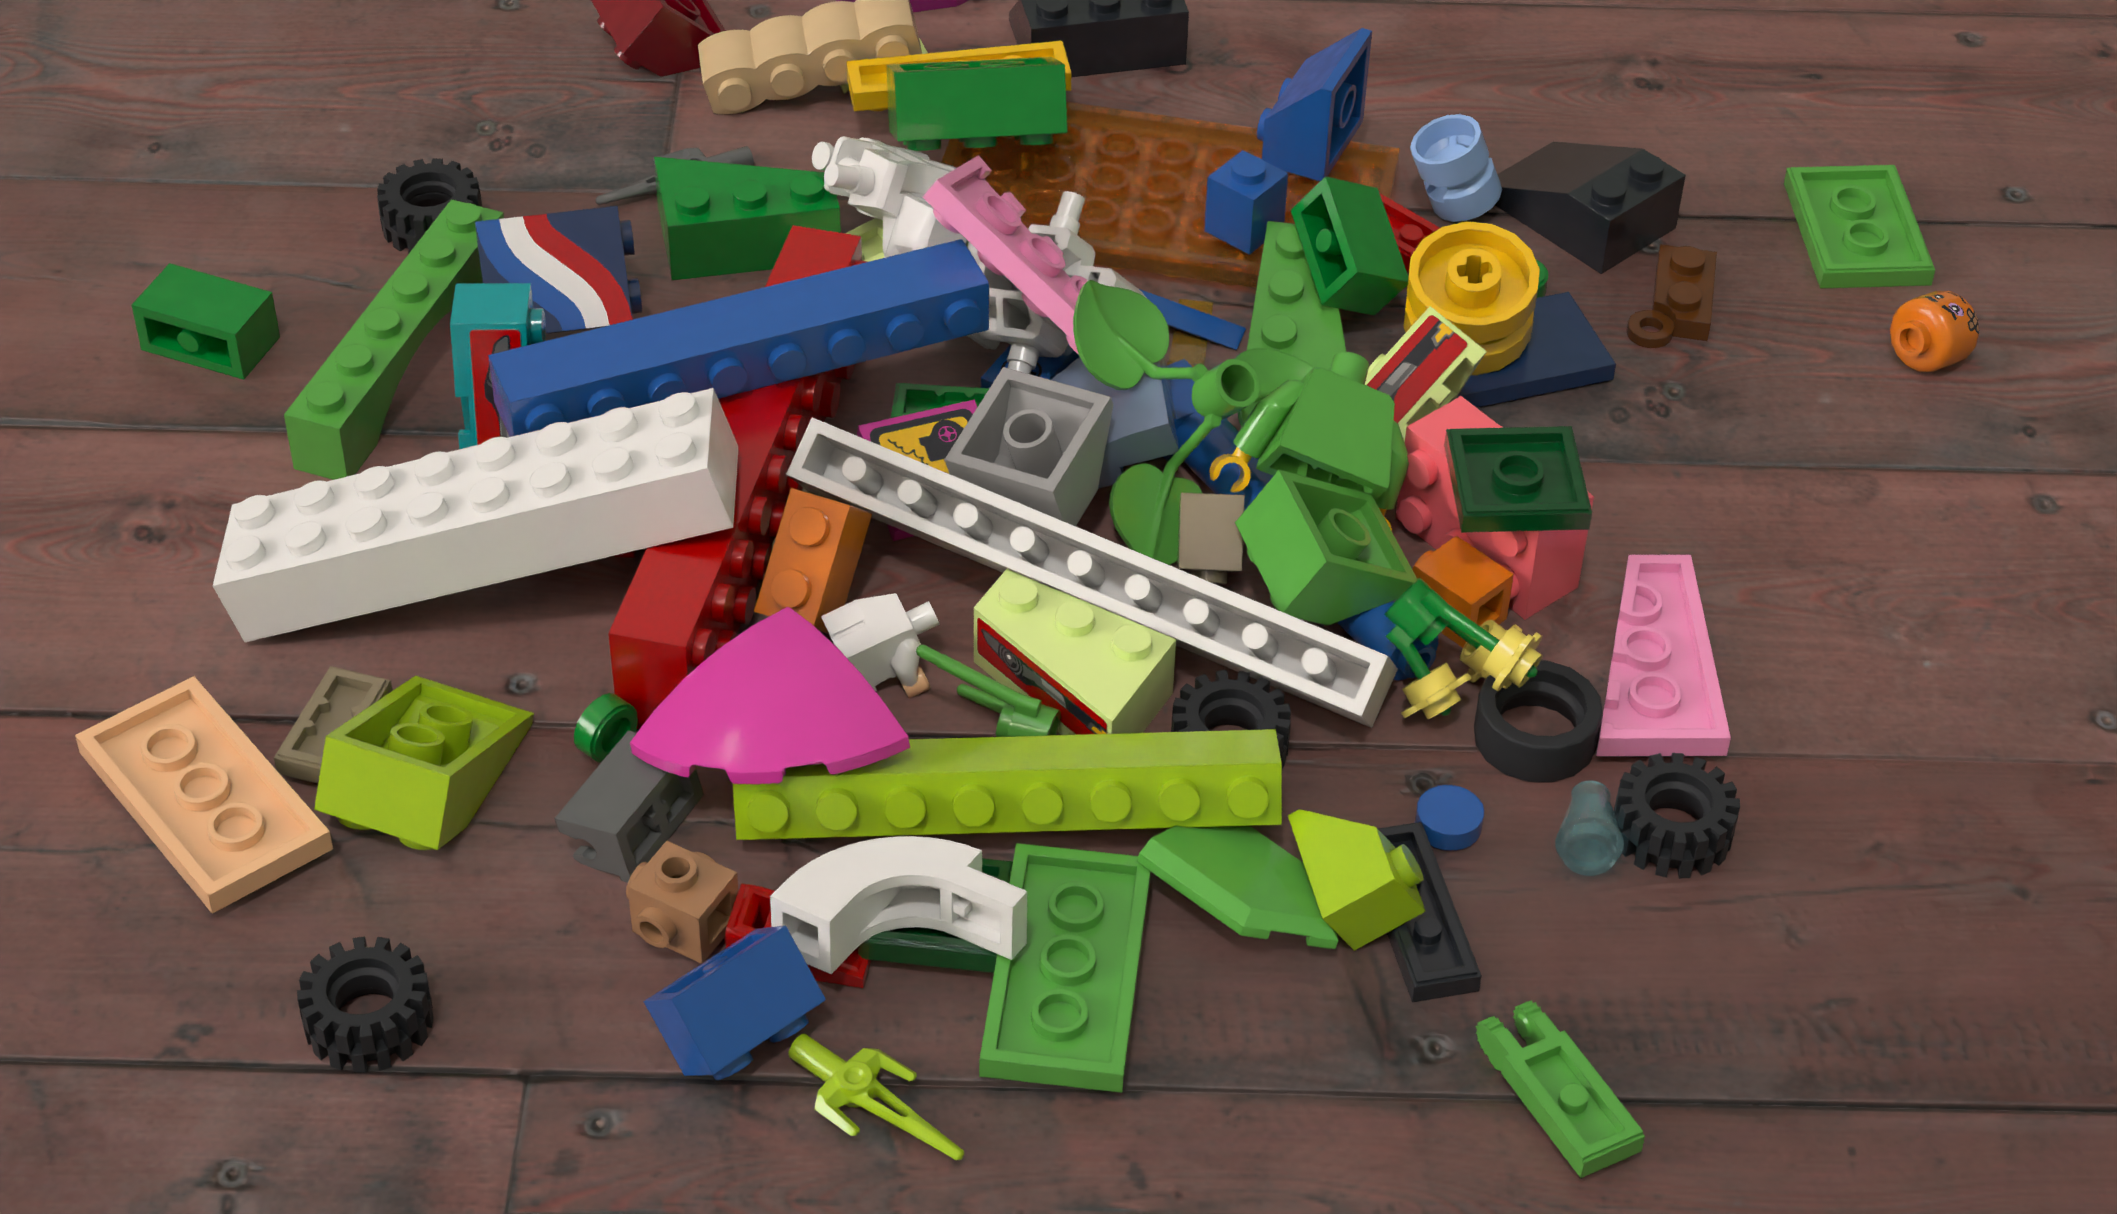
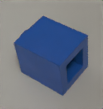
[1204,150,1288,255]

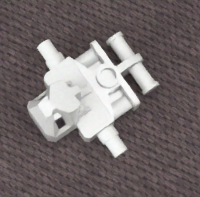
[812,136,968,258]
[967,191,1146,374]

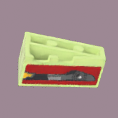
[1365,306,1487,442]
[974,569,1176,735]

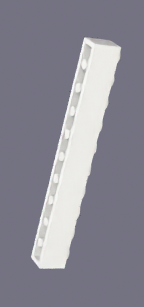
[786,417,1398,728]

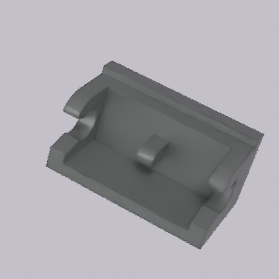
[554,731,704,883]

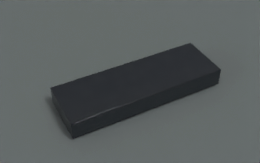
[1377,822,1482,1002]

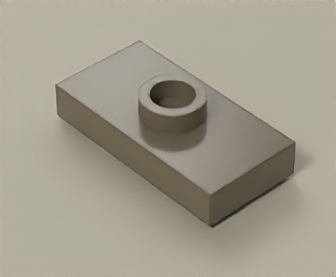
[274,666,393,783]

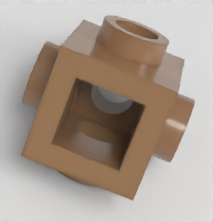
[626,841,738,964]

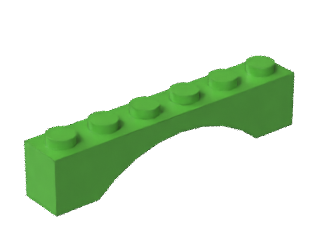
[284,199,504,480]

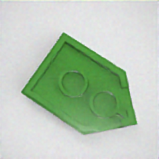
[1137,825,1338,949]

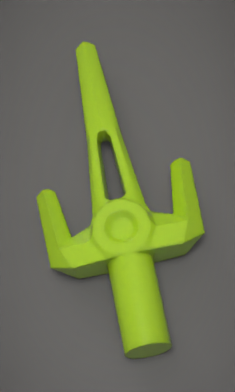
[788,1034,965,1160]

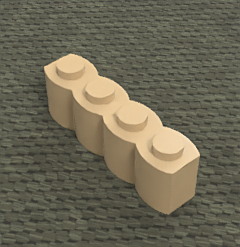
[698,0,922,114]

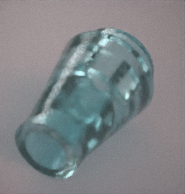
[1555,781,1624,876]

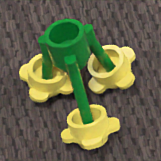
[1384,577,1543,719]

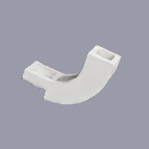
[770,836,1027,974]

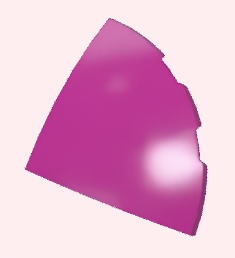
[630,607,910,784]

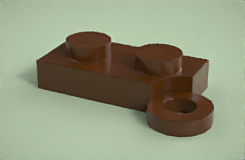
[1626,244,1717,348]

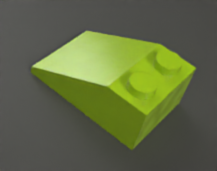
[314,675,534,850]

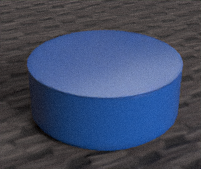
[1415,785,1484,850]

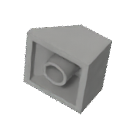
[944,367,1113,526]

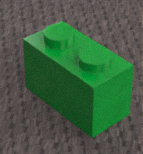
[1291,176,1408,315]
[131,263,280,380]

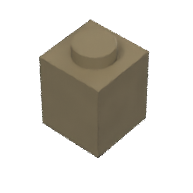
[1177,493,1245,584]

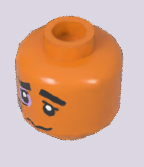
[1890,291,1979,372]

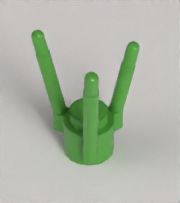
[916,645,1061,737]

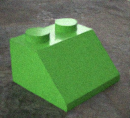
[1235,470,1417,625]

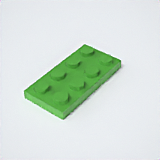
[979,843,1151,1093]

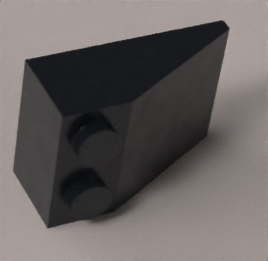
[1495,141,1686,274]

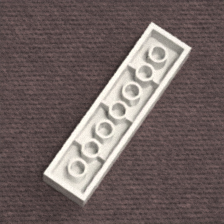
[213,388,739,642]

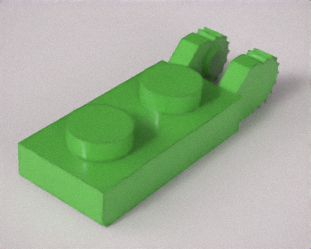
[1476,1000,1645,1178]

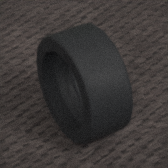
[1474,660,1603,782]

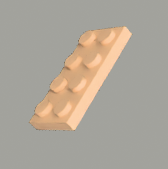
[75,676,333,914]

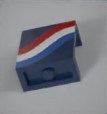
[475,206,642,334]

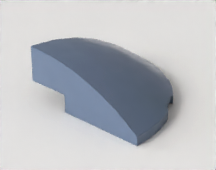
[1052,356,1179,489]

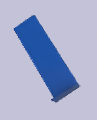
[1139,289,1246,350]

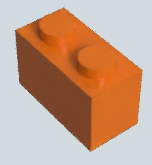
[754,488,872,634]

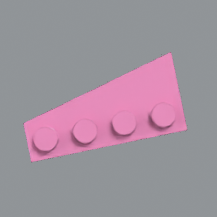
[923,155,1088,354]
[1596,555,1731,756]

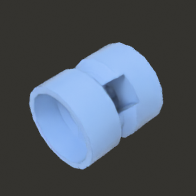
[1410,114,1502,222]

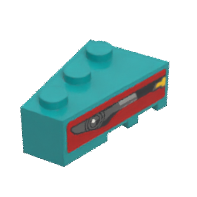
[450,283,546,449]

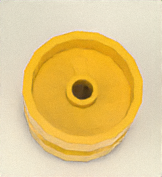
[1404,221,1540,375]

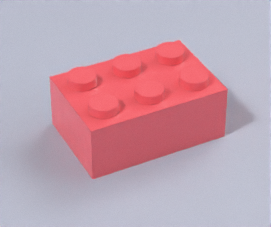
[1395,396,1594,620]

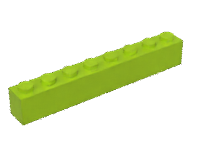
[733,729,1282,840]

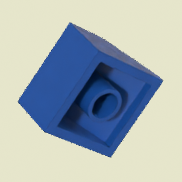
[1257,28,1372,181]

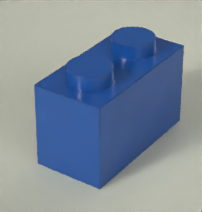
[643,925,826,1080]

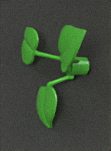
[1073,280,1314,565]

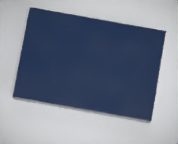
[1456,292,1616,407]

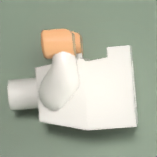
[821,593,940,699]

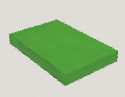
[1784,165,1935,288]

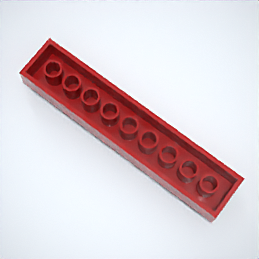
[608,225,867,729]

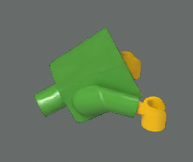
[1210,352,1409,531]

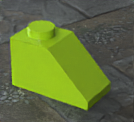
[1288,809,1426,951]

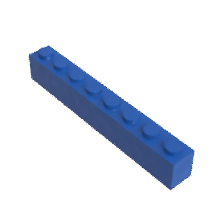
[488,239,989,437]

